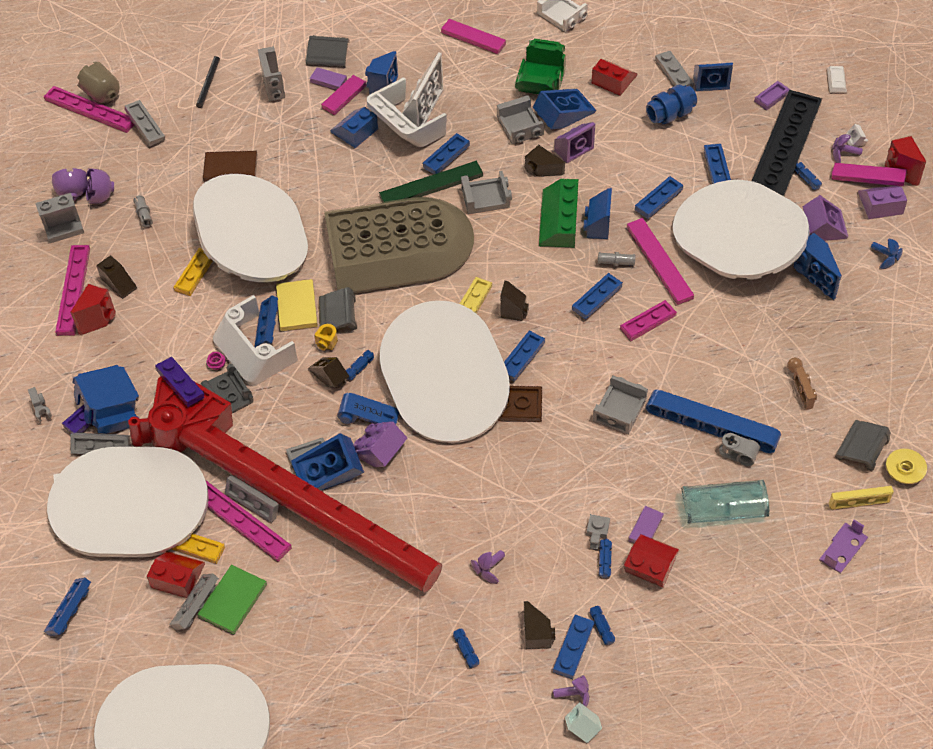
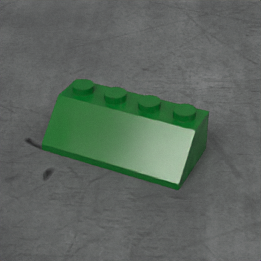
[539,178,579,248]

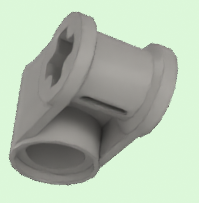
[719,433,760,466]

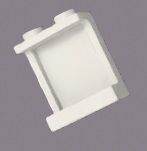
[537,0,588,32]

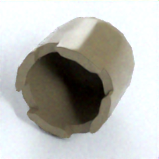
[77,61,120,104]

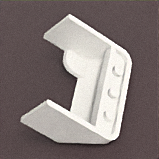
[367,77,447,147]
[213,295,298,386]

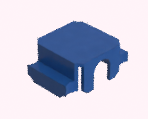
[72,365,139,434]

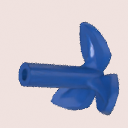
[871,238,903,269]

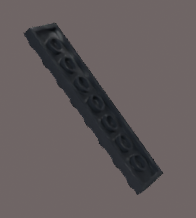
[752,90,822,197]

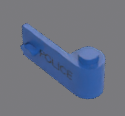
[337,393,399,424]

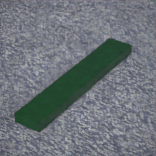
[379,160,483,202]

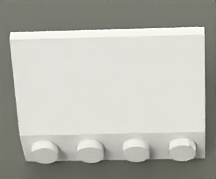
[402,52,444,127]

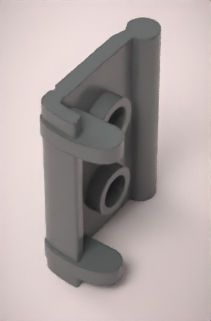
[306,35,350,67]
[319,287,357,330]
[201,364,254,413]
[835,420,891,471]

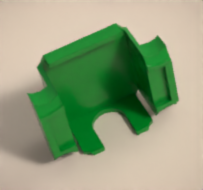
[515,38,566,94]

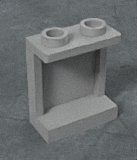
[258,46,285,101]
[497,96,544,145]
[461,171,512,214]
[35,193,84,243]
[593,376,648,435]

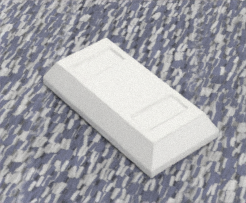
[827,66,847,93]

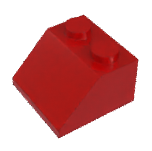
[591,59,637,96]
[885,136,926,186]
[70,284,116,335]
[624,534,679,588]
[146,551,205,598]

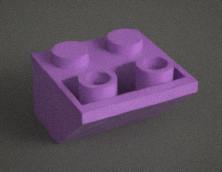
[353,421,407,467]

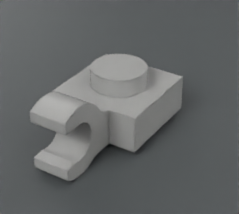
[28,387,52,422]
[586,514,610,550]

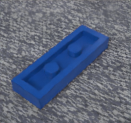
[422,133,470,174]
[703,143,731,184]
[635,176,683,219]
[572,273,623,320]
[255,295,278,348]
[504,330,545,382]
[43,577,91,636]
[553,614,595,680]

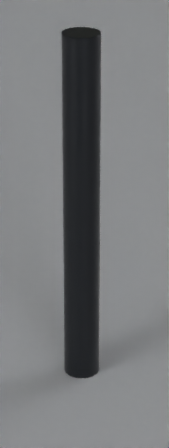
[196,56,220,108]

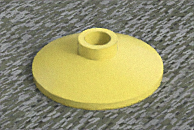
[886,449,927,484]

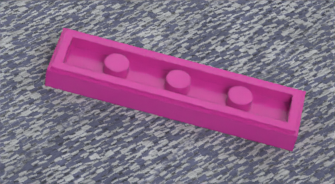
[441,19,506,54]
[832,163,907,186]

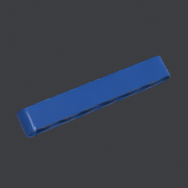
[646,389,781,453]

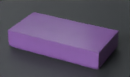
[310,67,347,90]
[754,81,791,110]
[628,506,664,543]

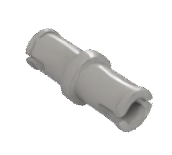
[133,195,153,227]
[598,252,635,266]

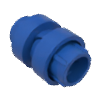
[646,84,697,124]

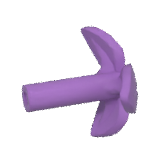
[832,134,863,163]
[471,550,505,584]
[553,675,590,707]

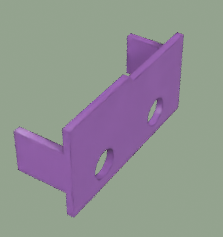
[819,520,868,574]

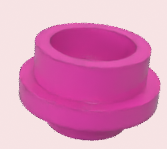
[206,352,226,370]

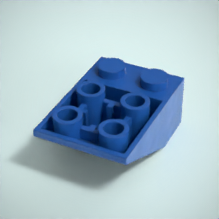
[793,233,842,300]

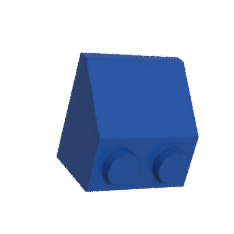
[365,51,399,95]
[693,62,733,91]
[330,107,379,148]
[584,188,612,239]

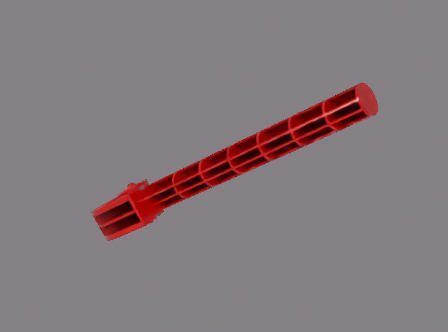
[128,376,442,593]

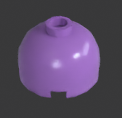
[52,168,88,200]
[85,168,114,204]

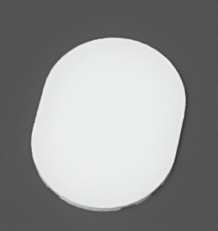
[193,174,308,282]
[673,180,810,280]
[380,301,510,444]
[47,447,209,557]
[94,664,270,749]

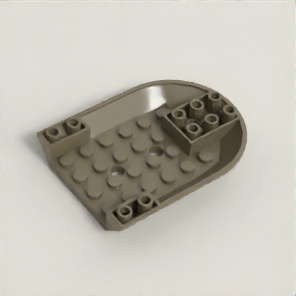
[324,197,474,293]

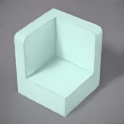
[565,702,602,743]

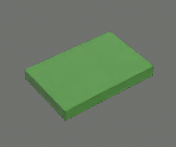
[198,564,267,635]

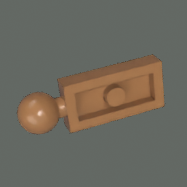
[787,357,817,410]

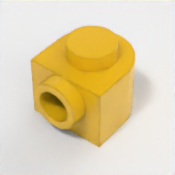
[314,324,338,351]

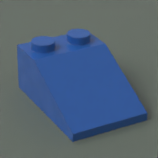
[533,89,596,129]
[291,433,364,491]

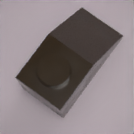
[525,145,565,177]
[96,255,137,299]
[500,280,529,321]
[308,357,349,388]
[524,601,556,649]

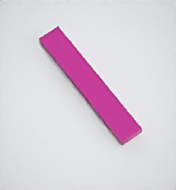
[44,86,135,133]
[626,218,694,305]
[55,245,90,336]
[206,481,292,562]

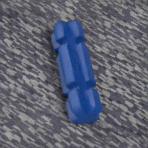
[795,162,822,190]
[346,350,374,380]
[599,539,612,578]
[590,605,615,645]
[453,628,479,668]

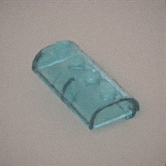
[681,480,770,524]

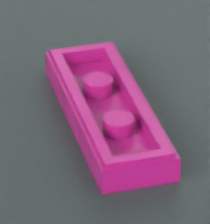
[321,75,367,115]
[620,300,677,341]

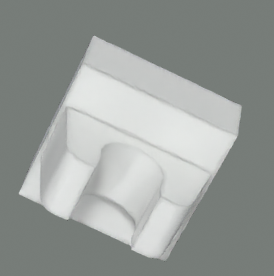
[846,124,868,147]

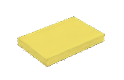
[276,279,318,331]

